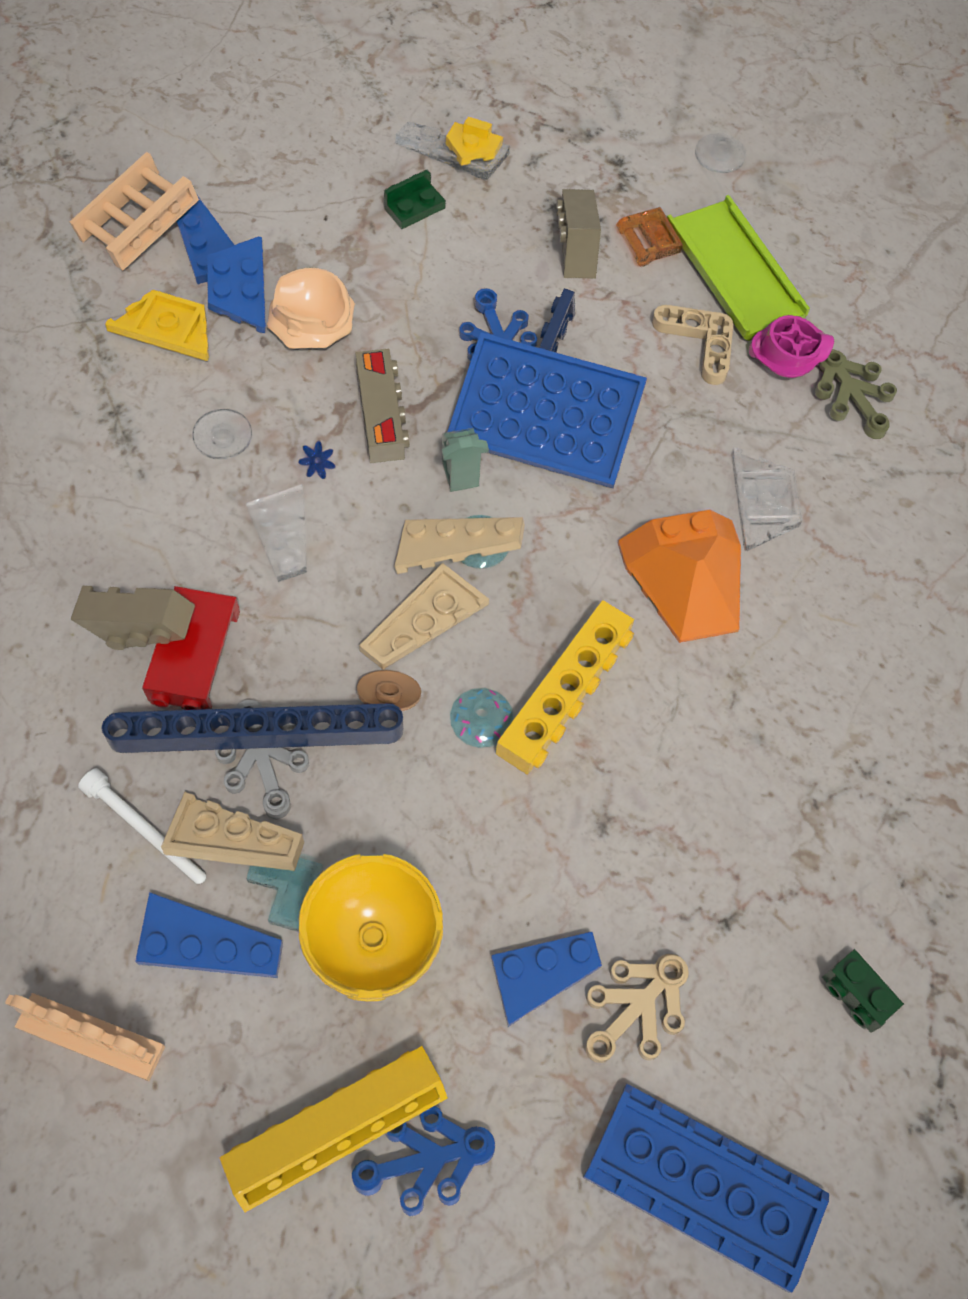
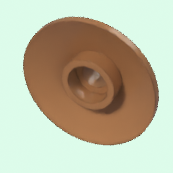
[357,670,421,711]

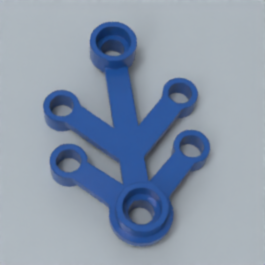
[459,288,537,361]
[352,1106,495,1216]

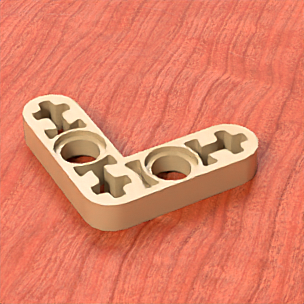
[652,305,733,385]

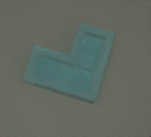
[246,858,324,932]

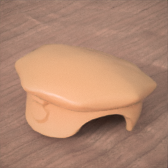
[267,268,355,349]

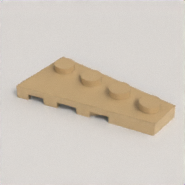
[394,517,525,574]
[359,563,489,670]
[161,792,305,871]

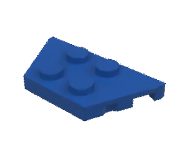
[207,237,266,333]

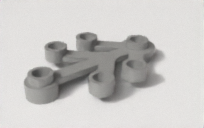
[215,700,309,819]

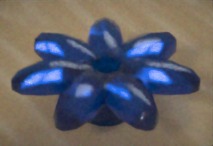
[298,441,336,479]

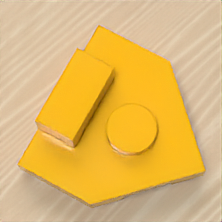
[445,117,503,166]

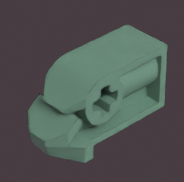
[442,428,489,492]

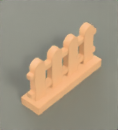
[5,993,165,1081]

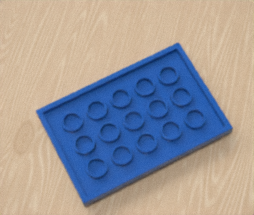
[447,332,647,489]

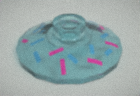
[450,688,514,748]

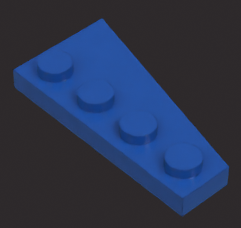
[135,892,283,978]

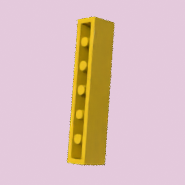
[219,1046,448,1213]

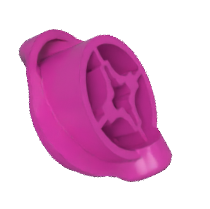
[749,315,834,378]

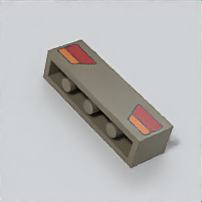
[355,349,410,463]

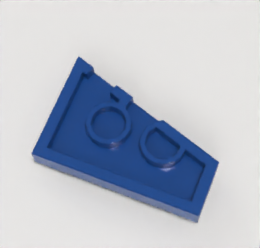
[491,932,602,1027]

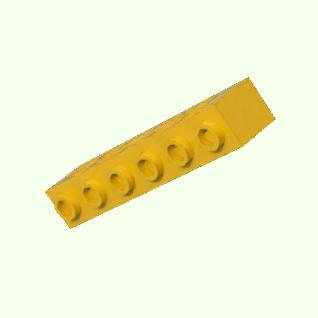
[496,600,634,775]

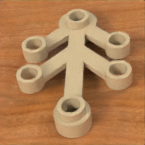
[585,954,689,1063]

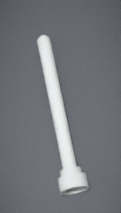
[78,768,206,884]

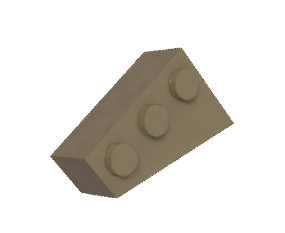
[556,189,601,279]
[71,586,195,650]

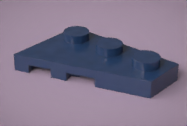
[539,288,576,353]

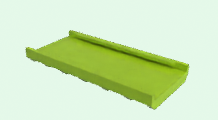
[666,195,810,341]

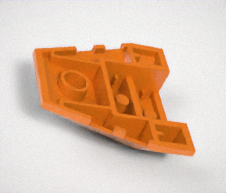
[618,509,741,643]

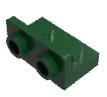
[384,169,446,229]
[822,949,904,1033]

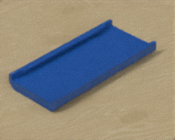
[583,1084,829,1293]

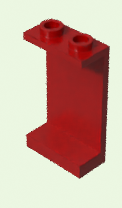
[142,586,240,710]

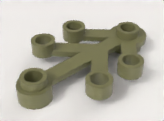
[815,349,897,439]

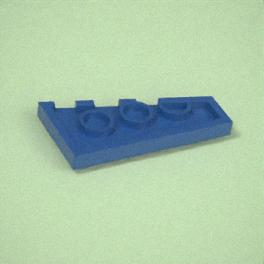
[176,195,234,284]

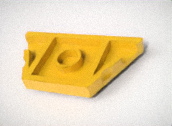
[105,290,209,361]

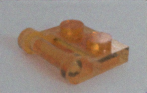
[616,207,683,267]

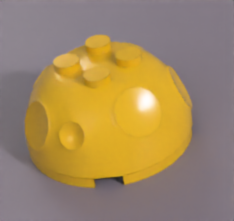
[299,854,443,1001]

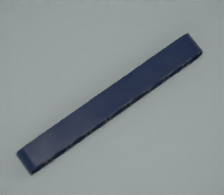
[101,704,404,753]

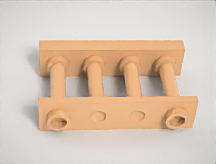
[70,152,199,271]

